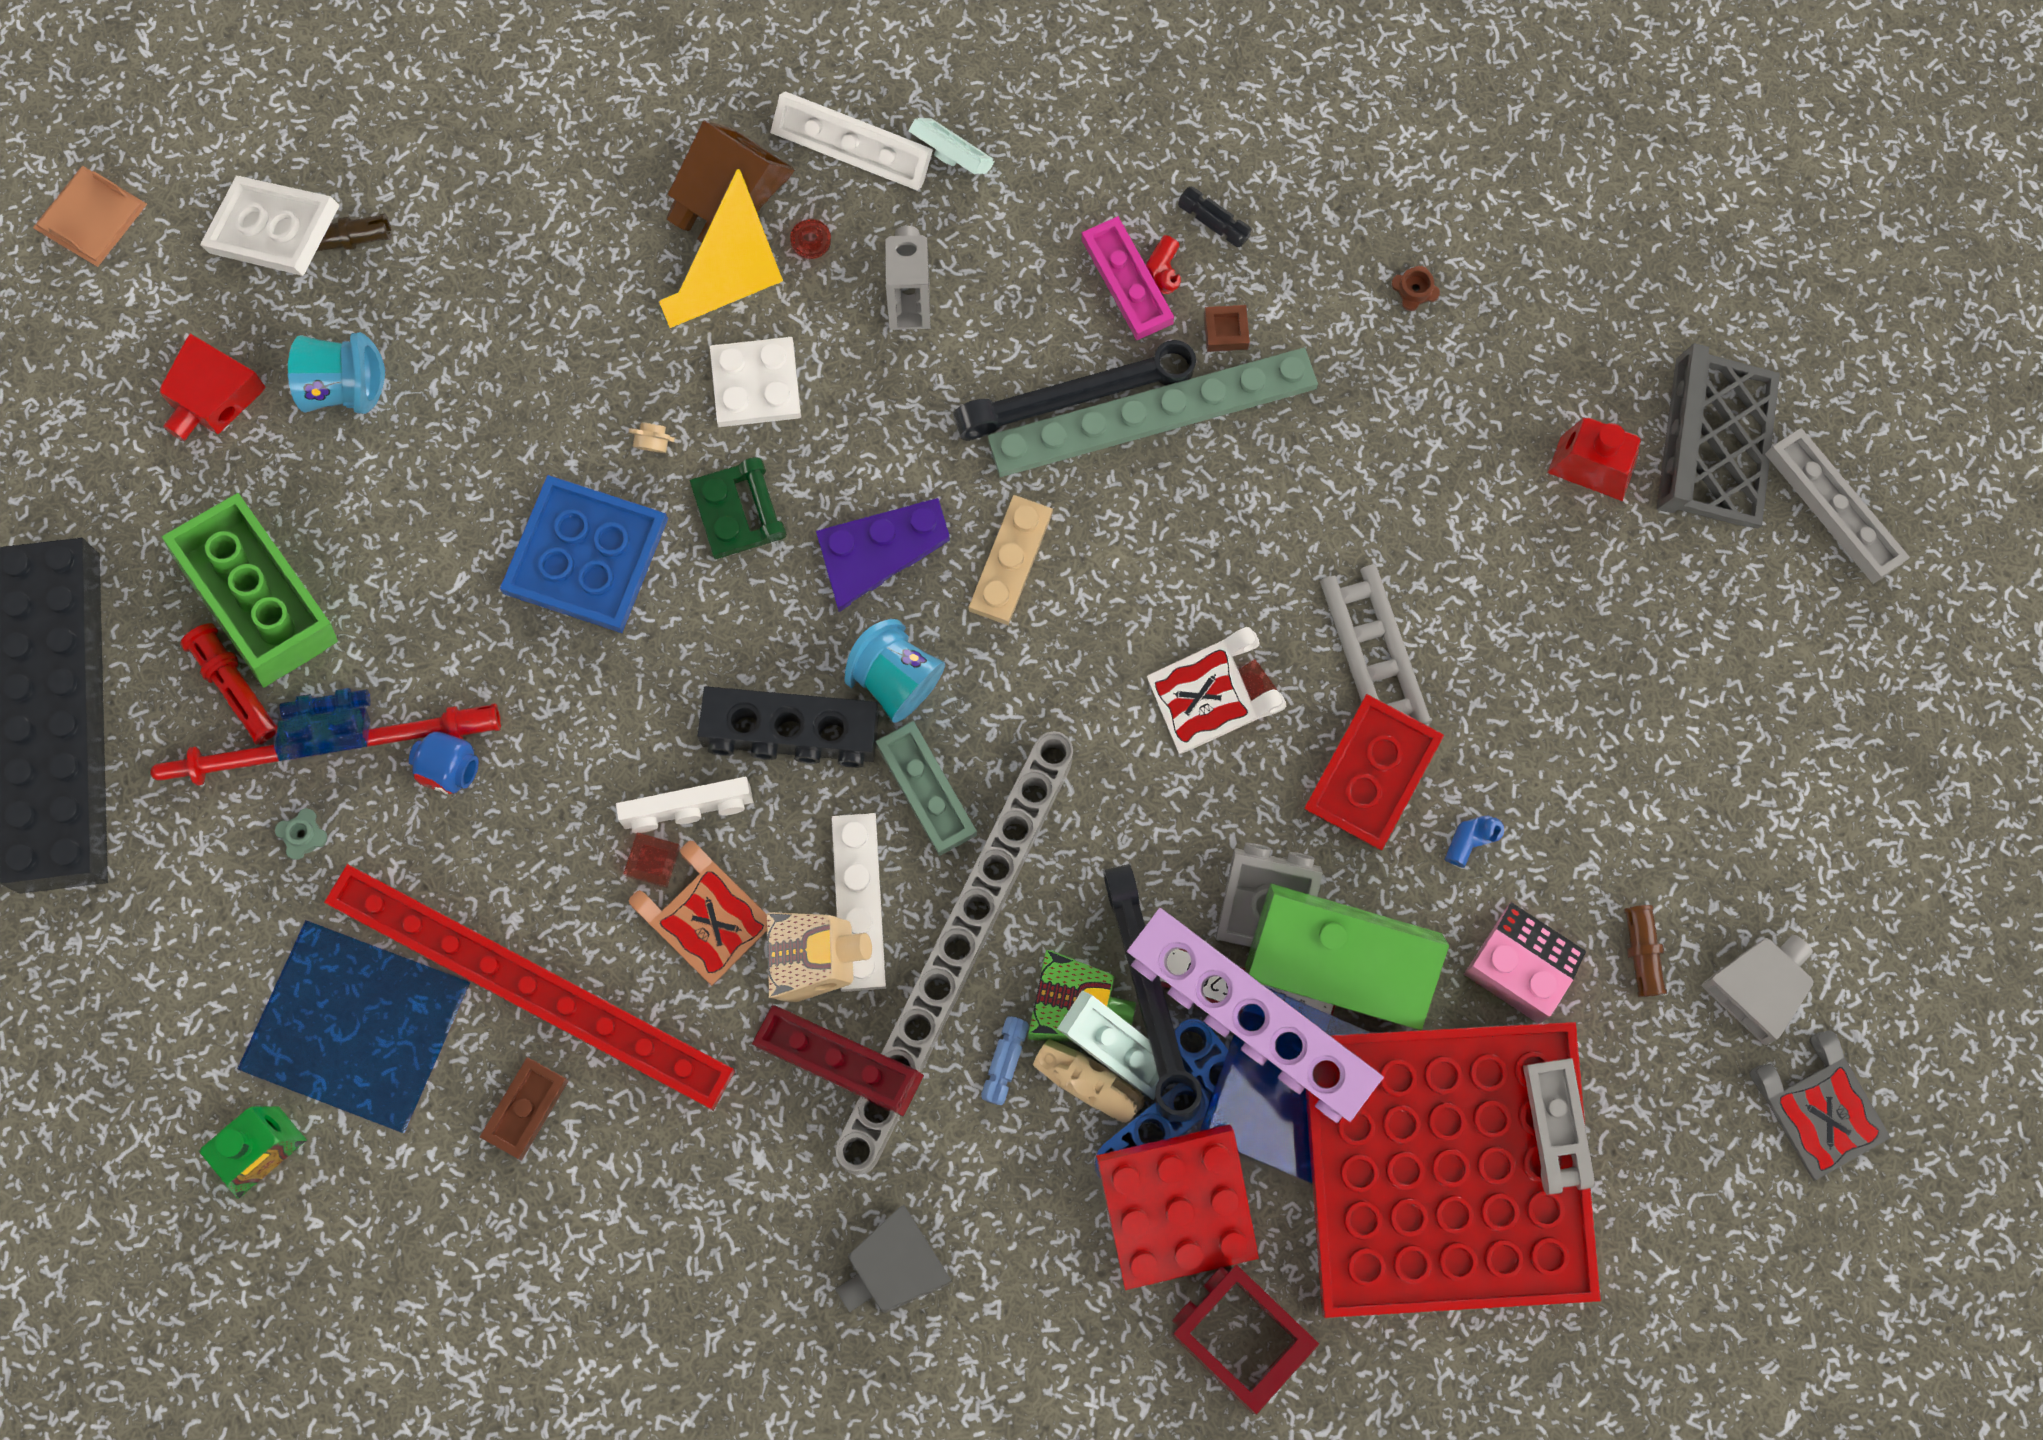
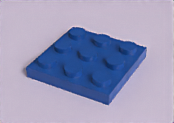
[500,475,668,633]

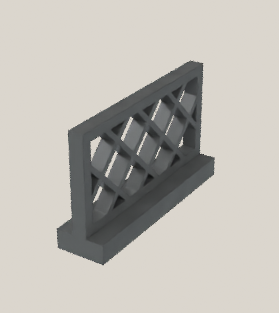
[1656,343,1780,529]

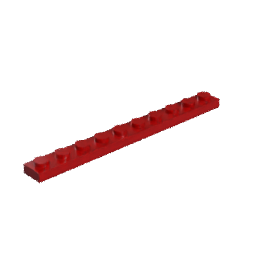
[324,864,735,1111]

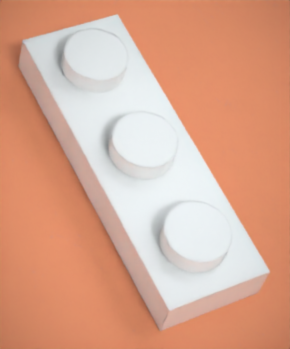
[616,777,754,833]

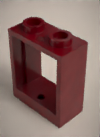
[1171,1264,1319,1415]

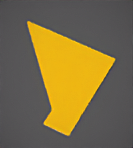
[659,169,783,328]

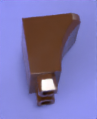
[667,120,795,243]

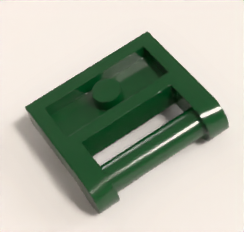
[690,457,787,560]

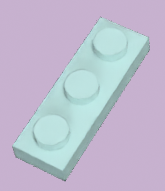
[1057,991,1159,1100]

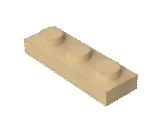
[969,495,1053,626]

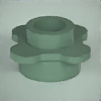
[275,808,328,860]

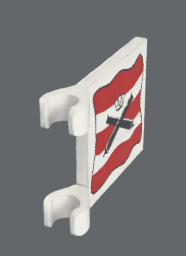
[1147,627,1286,754]

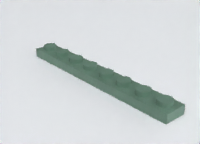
[988,347,1318,478]

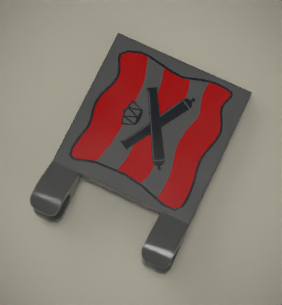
[1749,1030,1891,1181]

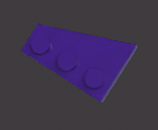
[816,498,950,612]

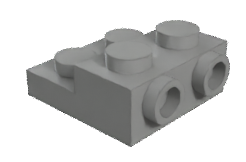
[1216,843,1323,947]

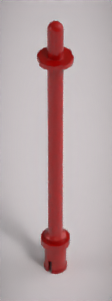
[150,703,501,786]

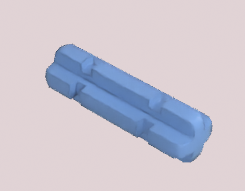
[981,1016,1029,1105]

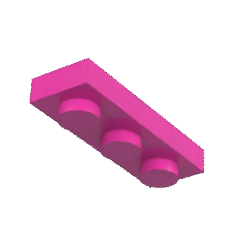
[1081,216,1174,340]

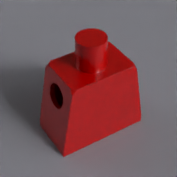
[160,333,266,442]
[1547,417,1641,501]

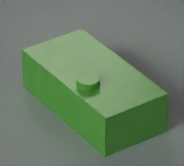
[162,493,338,688]
[1245,883,1449,1030]

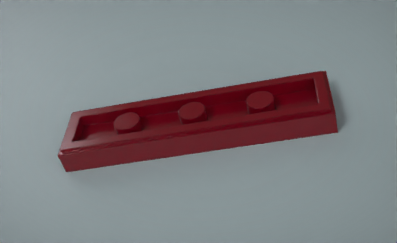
[752,1004,924,1117]

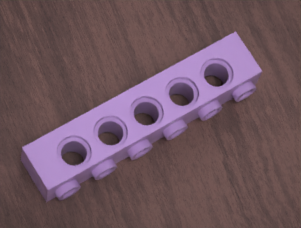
[1127,908,1384,1123]

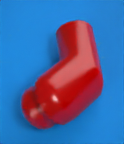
[1146,235,1181,294]

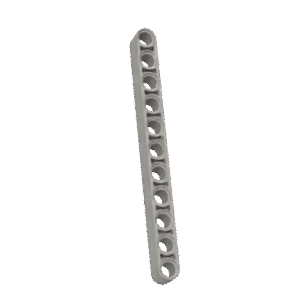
[835,731,1073,1175]

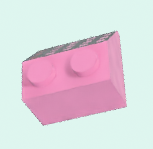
[1464,902,1586,1024]

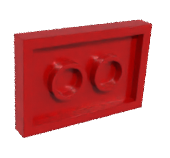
[1304,694,1444,851]

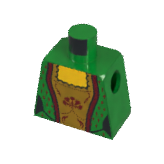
[199,1106,307,1199]

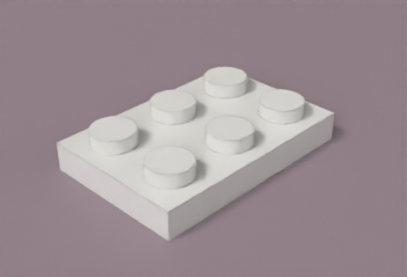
[200,175,340,276]

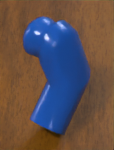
[1444,815,1504,868]

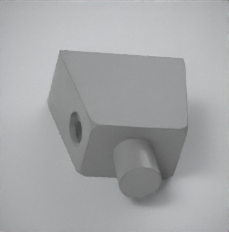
[885,226,931,330]
[1701,935,1814,1045]

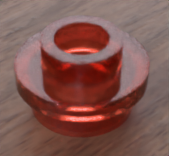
[790,219,831,259]

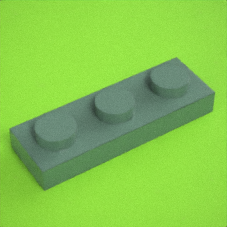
[875,721,977,856]

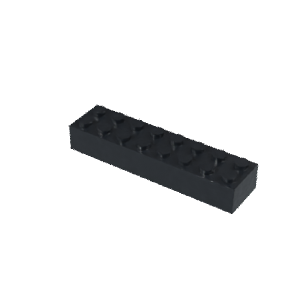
[0,538,108,894]

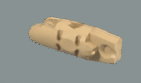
[1033,1039,1145,1124]

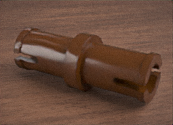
[1624,905,1667,997]

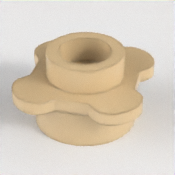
[628,423,675,453]

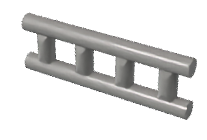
[1320,564,1431,725]

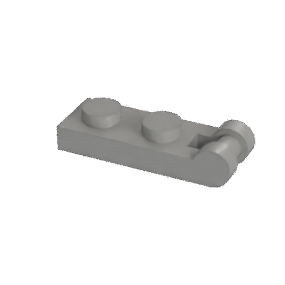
[1523,1058,1594,1195]

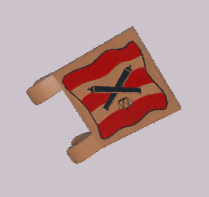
[629,840,767,986]

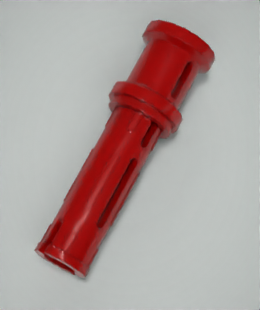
[180,623,280,745]

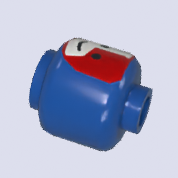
[409,732,479,794]

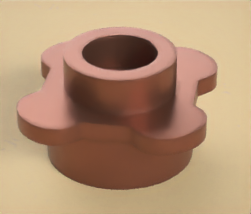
[1391,266,1440,311]

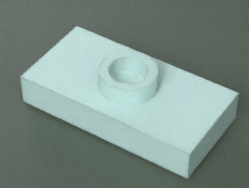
[909,118,994,174]

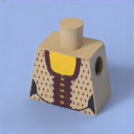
[767,912,872,1002]

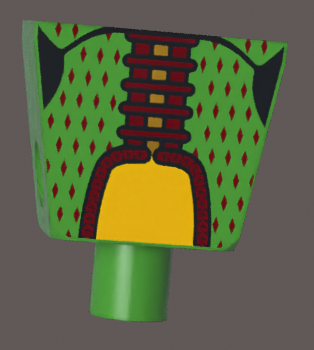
[1028,950,1136,1042]

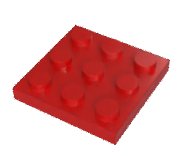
[1096,1124,1259,1290]

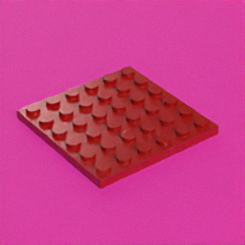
[1306,1022,1601,1318]

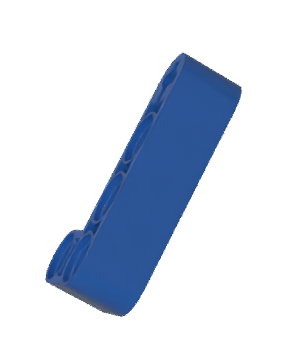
[1094,1019,1243,1179]

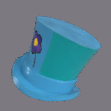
[288,332,385,414]
[845,619,945,723]

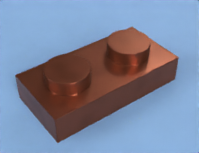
[480,1057,569,1161]

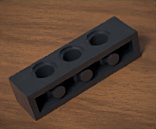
[697,686,880,768]

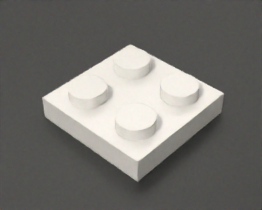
[710,337,801,427]

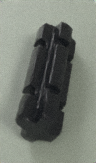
[1178,186,1252,247]

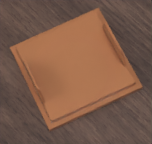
[33,166,147,267]

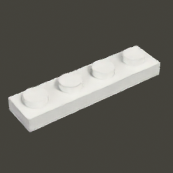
[770,91,933,191]
[832,813,886,992]

